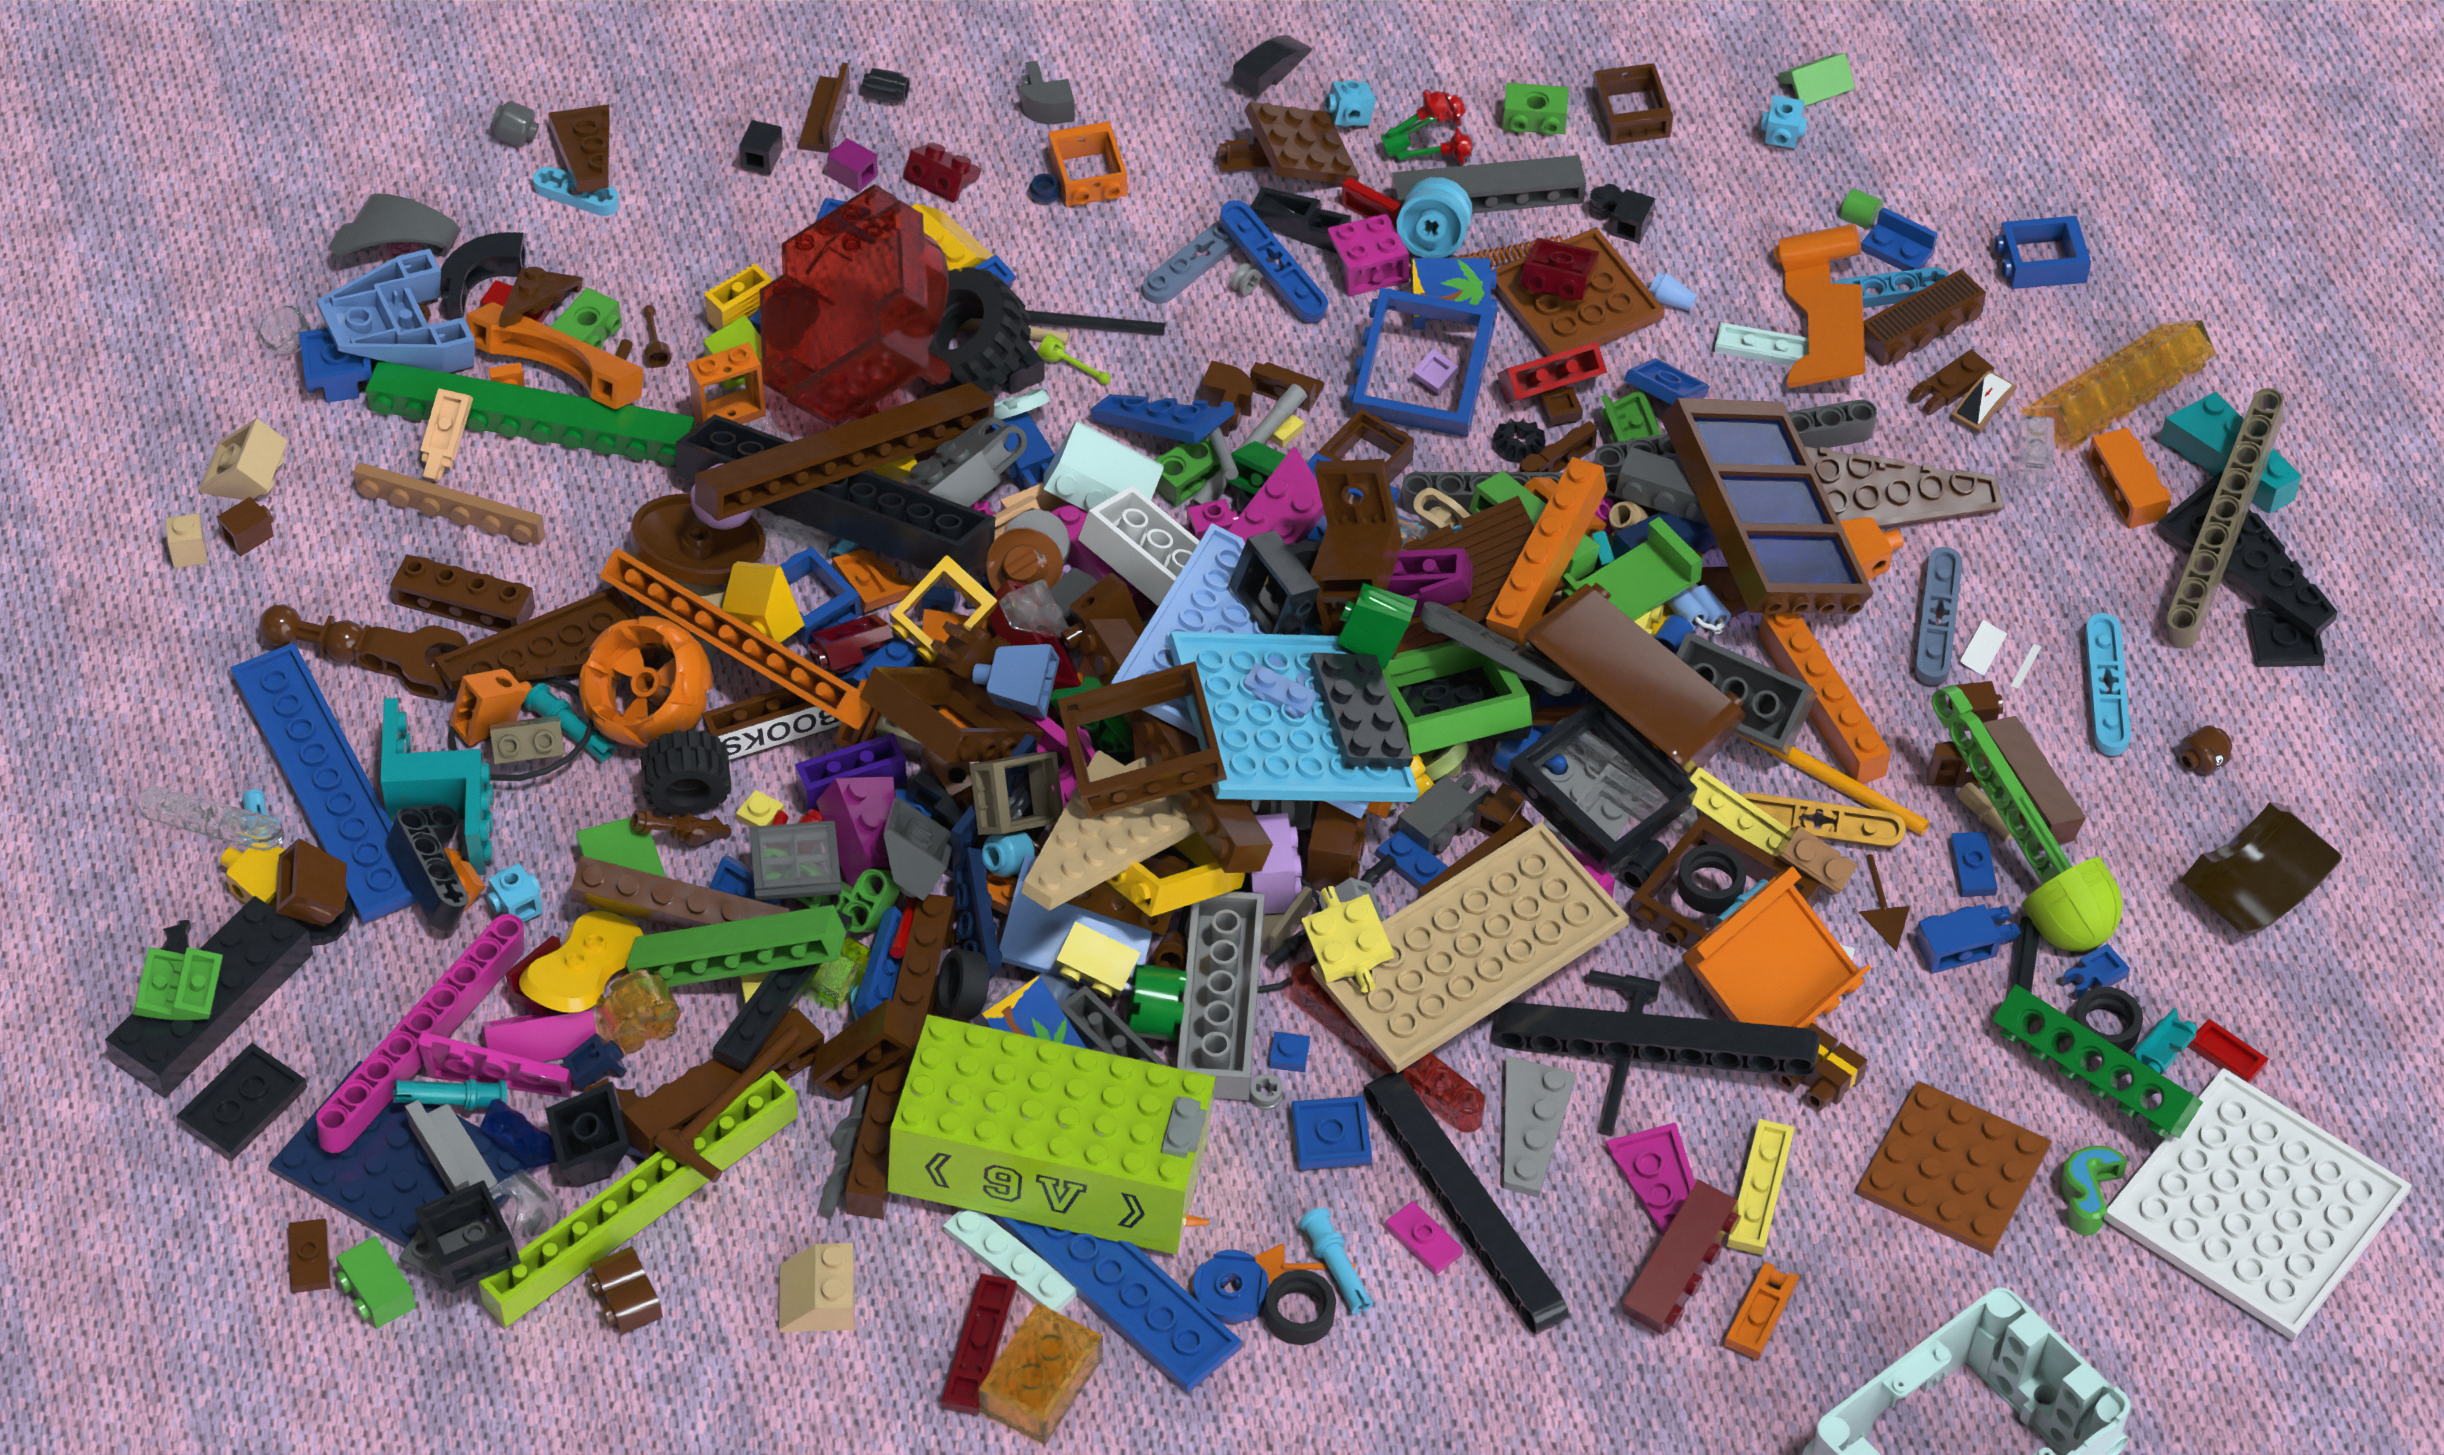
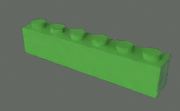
[626,905,846,992]

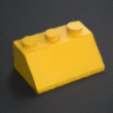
[891,203,994,279]

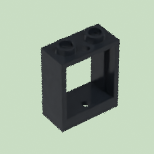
[1228,530,1320,635]
[414,1180,521,1293]

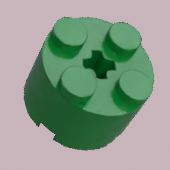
[1126,964,1187,1041]

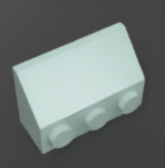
[1044,420,1164,512]

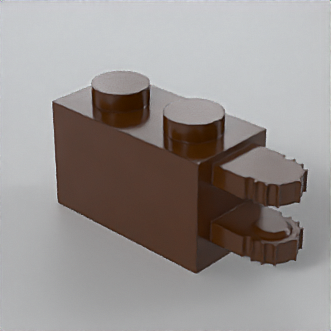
[930,621,1013,688]

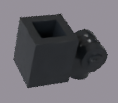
[1589,184,1656,244]

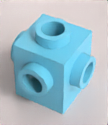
[1324,80,1376,127]
[1761,95,1807,149]
[486,863,543,923]

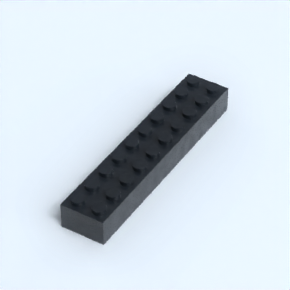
[676,414,996,573]

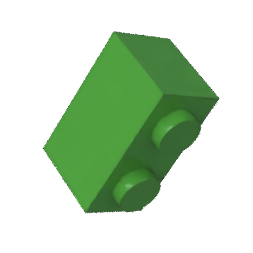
[335,1235,416,1329]

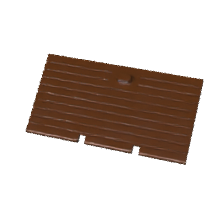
[1398,495,1565,653]

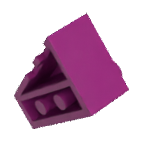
[1387,548,1473,617]
[816,777,895,889]

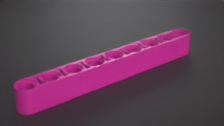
[316,914,525,1153]

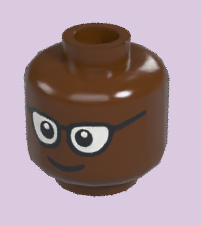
[2180,725,2232,776]

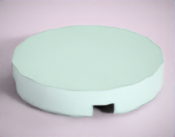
[994,388,1050,419]

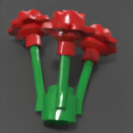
[1380,89,1473,166]

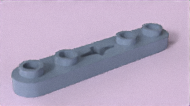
[1143,205,1251,304]
[1915,547,1962,685]

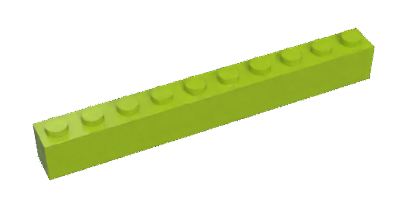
[478,1070,798,1328]

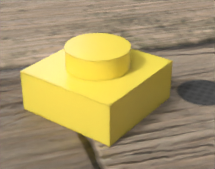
[1258,414,1305,448]
[735,790,785,827]

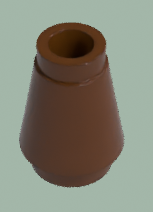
[1153,931,1187,971]

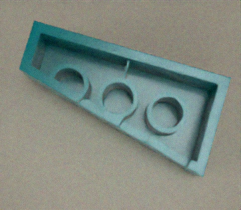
[2159,391,2302,514]

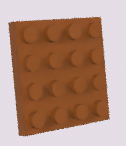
[1493,227,1665,356]
[1856,1080,2052,1257]

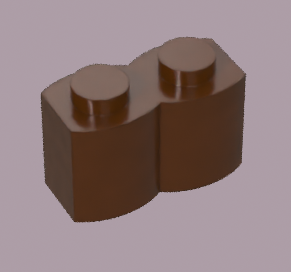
[587,1246,663,1335]

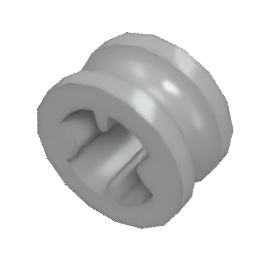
[1230,263,1261,296]
[1250,1074,1283,1110]

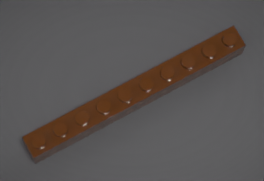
[695,382,995,521]
[1079,619,1273,873]
[846,894,956,1220]

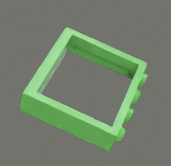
[1381,640,1533,755]

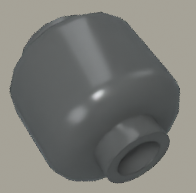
[490,101,540,147]

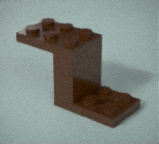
[1310,459,1403,656]

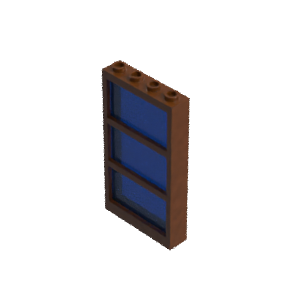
[1661,398,1874,615]

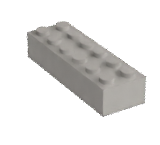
[1177,892,1265,1100]

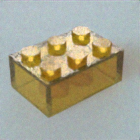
[979,1303,1103,1445]

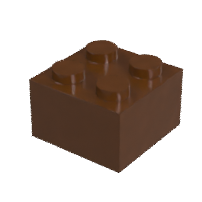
[1307,801,1368,892]

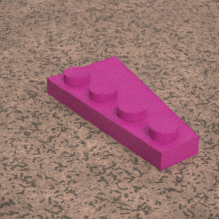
[1605,1122,1696,1236]

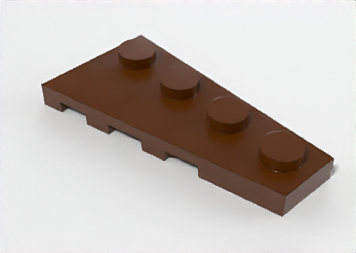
[548,104,610,192]

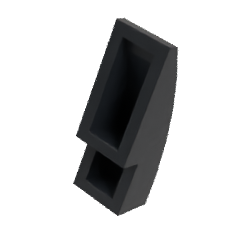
[1233,35,1312,96]
[1250,187,1351,254]

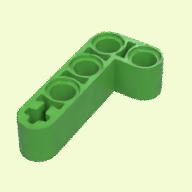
[764,849,900,933]

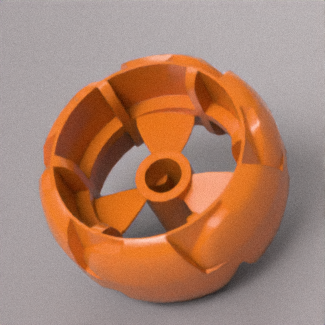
[579,616,713,749]

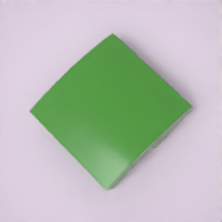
[133,947,223,1020]

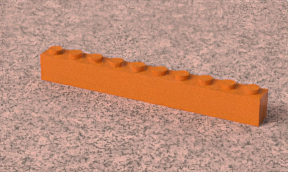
[599,548,872,730]

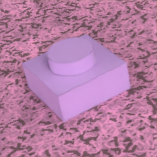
[1413,349,1459,395]

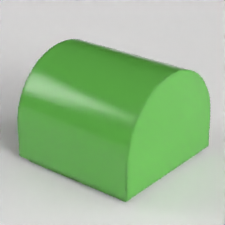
[1840,188,1883,230]

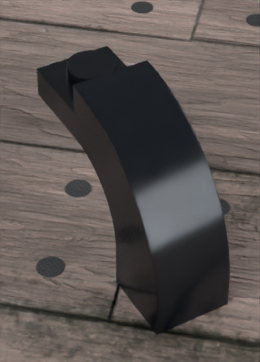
[440,232,527,320]

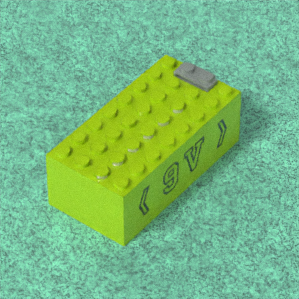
[887,1014,1216,1255]

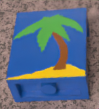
[1411,258,1497,330]
[971,976,1087,1049]

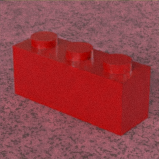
[1497,341,1607,404]

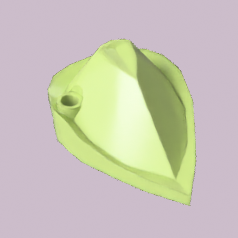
[1419,742,1468,781]

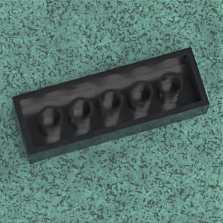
[105,896,314,1098]

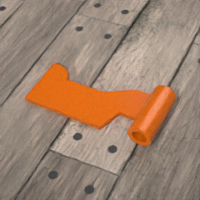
[1774,223,1865,388]

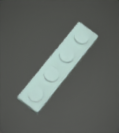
[943,1208,1078,1318]

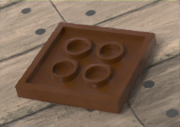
[1244,102,1360,184]

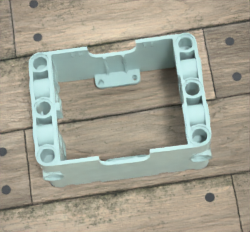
[1802,1287,2131,1455]

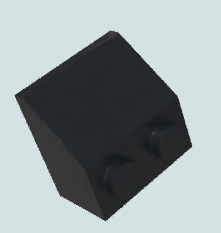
[545,1081,631,1188]

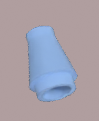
[1649,272,1698,312]

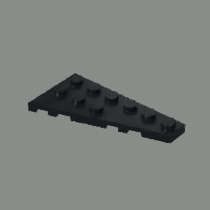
[2156,471,2338,638]

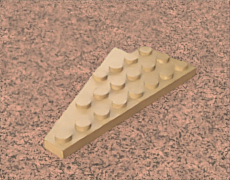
[1021,750,1197,911]

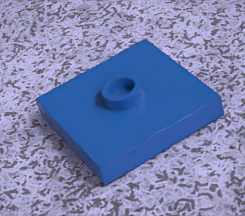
[1624,358,1710,405]
[1291,1096,1372,1170]

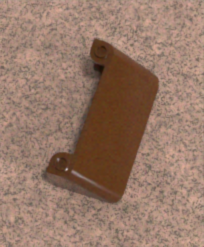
[1523,582,1747,777]

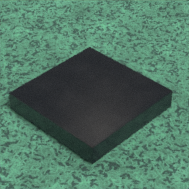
[2245,608,2326,667]

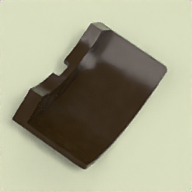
[2180,802,2342,935]

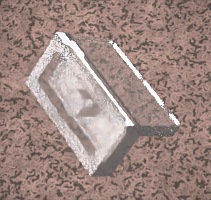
[763,513,837,561]

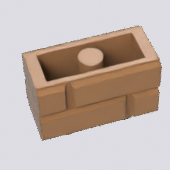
[1773,826,1858,895]

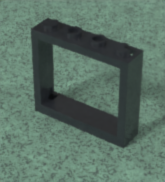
[1504,697,1698,873]

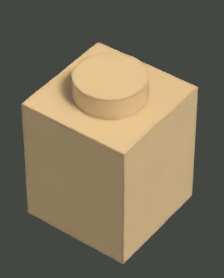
[165,513,208,568]

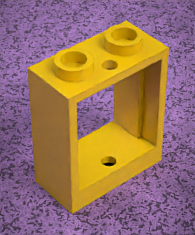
[890,555,997,667]

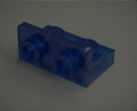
[479,1098,557,1169]

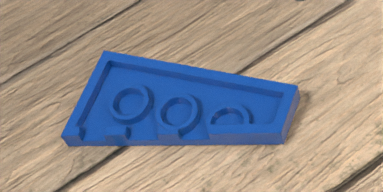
[1090,394,1235,444]

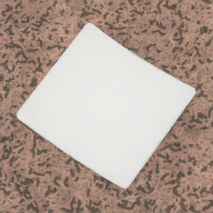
[1960,620,2041,688]

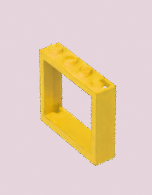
[1106,832,1246,917]

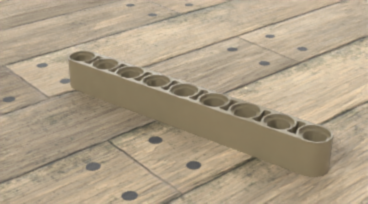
[2167,388,2283,648]

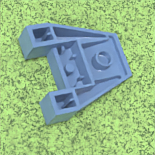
[316,249,475,373]

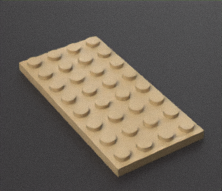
[1311,821,1629,1073]

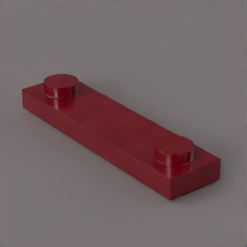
[941,1273,1017,1415]

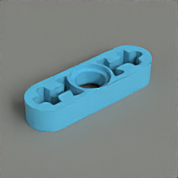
[533,167,619,216]

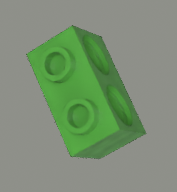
[1154,436,1222,508]

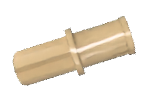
[1957,783,2012,842]

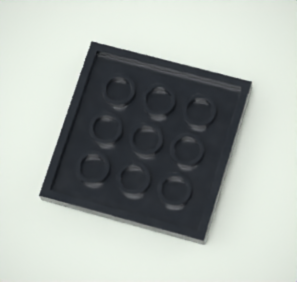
[1402,655,1545,742]

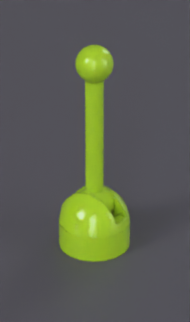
[1037,334,1111,385]

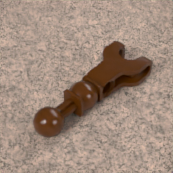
[259,604,468,701]

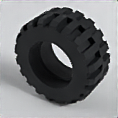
[901,267,1031,393]

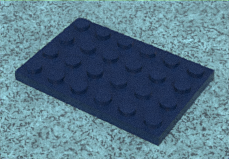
[269,1061,537,1249]

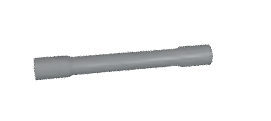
[1190,384,1307,506]

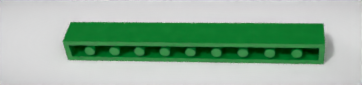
[366,361,696,466]

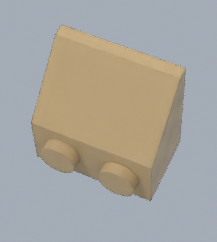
[198,418,288,500]
[779,1243,855,1332]

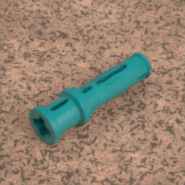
[524,683,616,763]
[393,1078,508,1113]

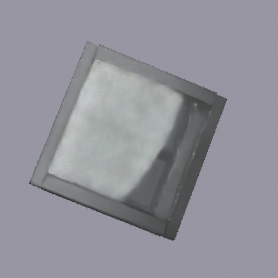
[749,821,842,901]

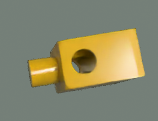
[220,840,285,909]

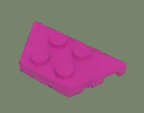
[1228,446,1325,544]

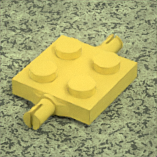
[1301,886,1394,993]

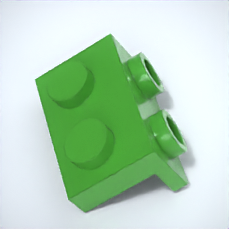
[1600,389,1662,443]

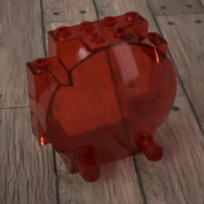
[760,184,951,428]

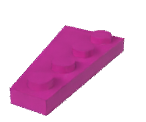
[418,1032,573,1098]

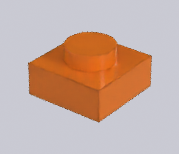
[488,362,525,387]

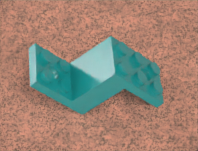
[381,698,494,875]

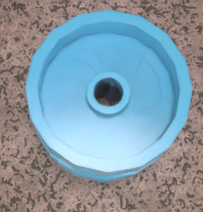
[1397,177,1472,258]

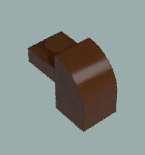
[1201,361,1253,437]

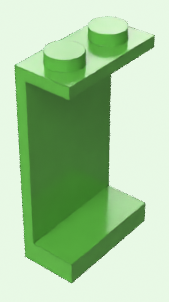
[1561,517,1702,621]

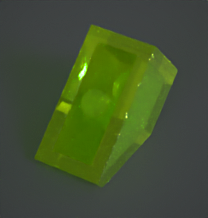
[811,937,872,1003]

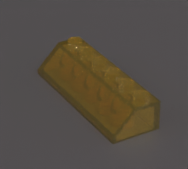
[2020,320,2216,446]

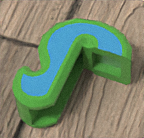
[2060,1145,2127,1235]

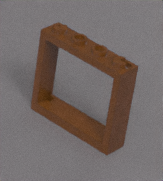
[1057,661,1227,818]
[859,667,1045,762]
[1630,815,1821,950]

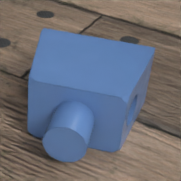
[973,644,1060,719]

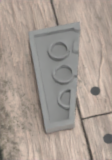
[1503,1055,1577,1198]

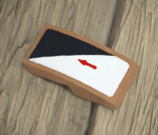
[1952,370,2017,434]

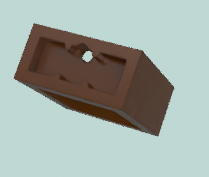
[1592,63,1673,145]
[1317,408,1414,484]

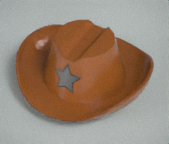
[986,527,1063,598]

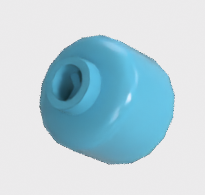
[982,830,1035,878]

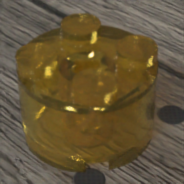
[596,970,681,1054]

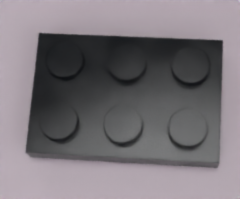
[176,1042,308,1161]

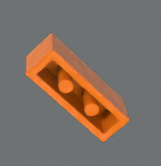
[2087,427,2171,529]

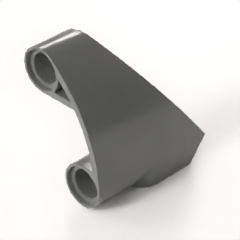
[328,193,460,258]

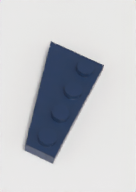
[953,847,1002,981]

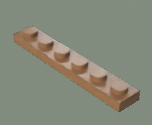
[353,462,545,545]

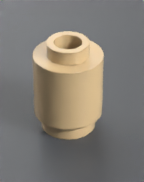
[1609,501,1651,532]

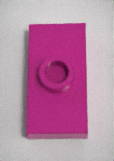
[1385,1201,1463,1276]

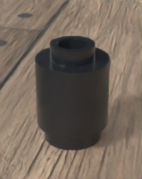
[862,68,910,104]
[1620,839,1668,890]

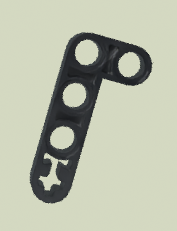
[387,804,469,931]

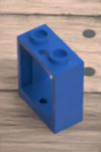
[1994,216,2091,289]
[779,546,862,648]

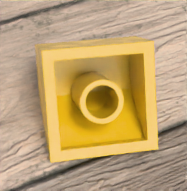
[722,561,805,643]

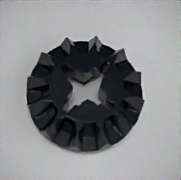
[1493,417,1546,462]

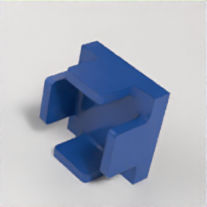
[299,328,373,403]

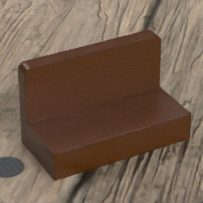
[1250,362,1324,412]

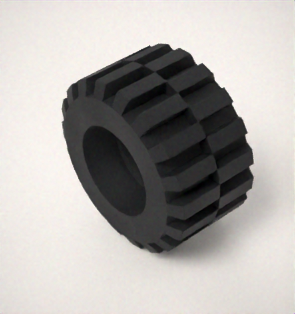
[641,729,731,816]

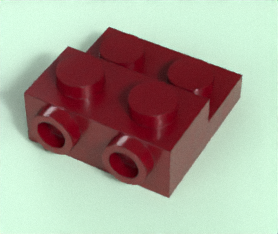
[1520,238,1600,301]
[808,613,893,673]

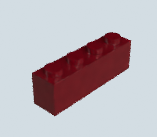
[988,580,1081,713]
[1623,1179,1741,1335]

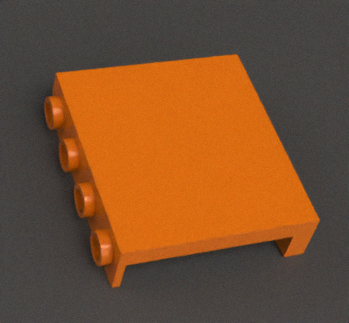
[1681,866,1871,1028]

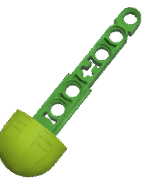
[1932,685,2123,952]

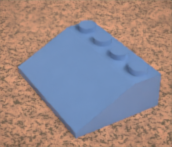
[999,854,1153,996]

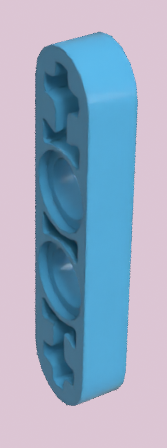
[1832,267,1949,308]

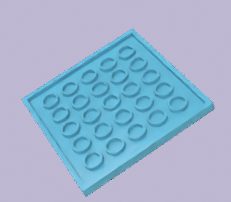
[1167,631,1419,802]

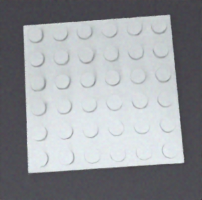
[2103,1068,2412,1341]

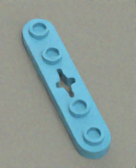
[2085,613,2131,756]

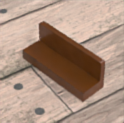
[799,62,850,153]

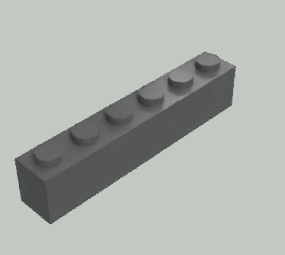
[1391,155,1586,214]

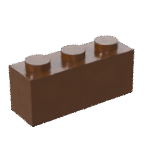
[812,999,915,1099]

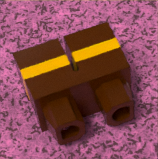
[1778,1022,1868,1111]

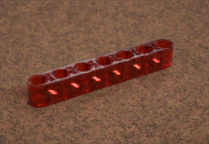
[1290,962,1485,1133]

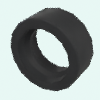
[1677,845,1746,914]
[936,949,990,1020]
[2072,987,2143,1057]
[1264,1269,1336,1345]

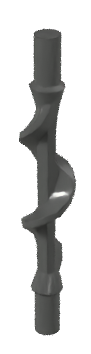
[820,1076,874,1217]

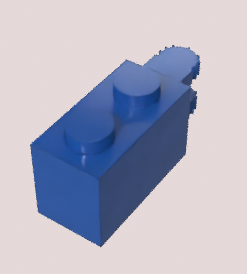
[991,411,1055,490]
[1914,904,2021,974]

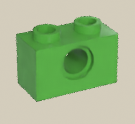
[1503,83,1569,135]
[551,287,622,349]

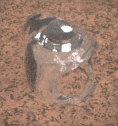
[484,1169,563,1240]

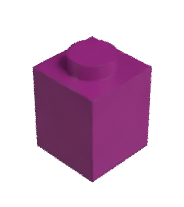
[827,138,878,193]

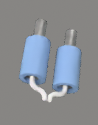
[1666,584,1731,634]

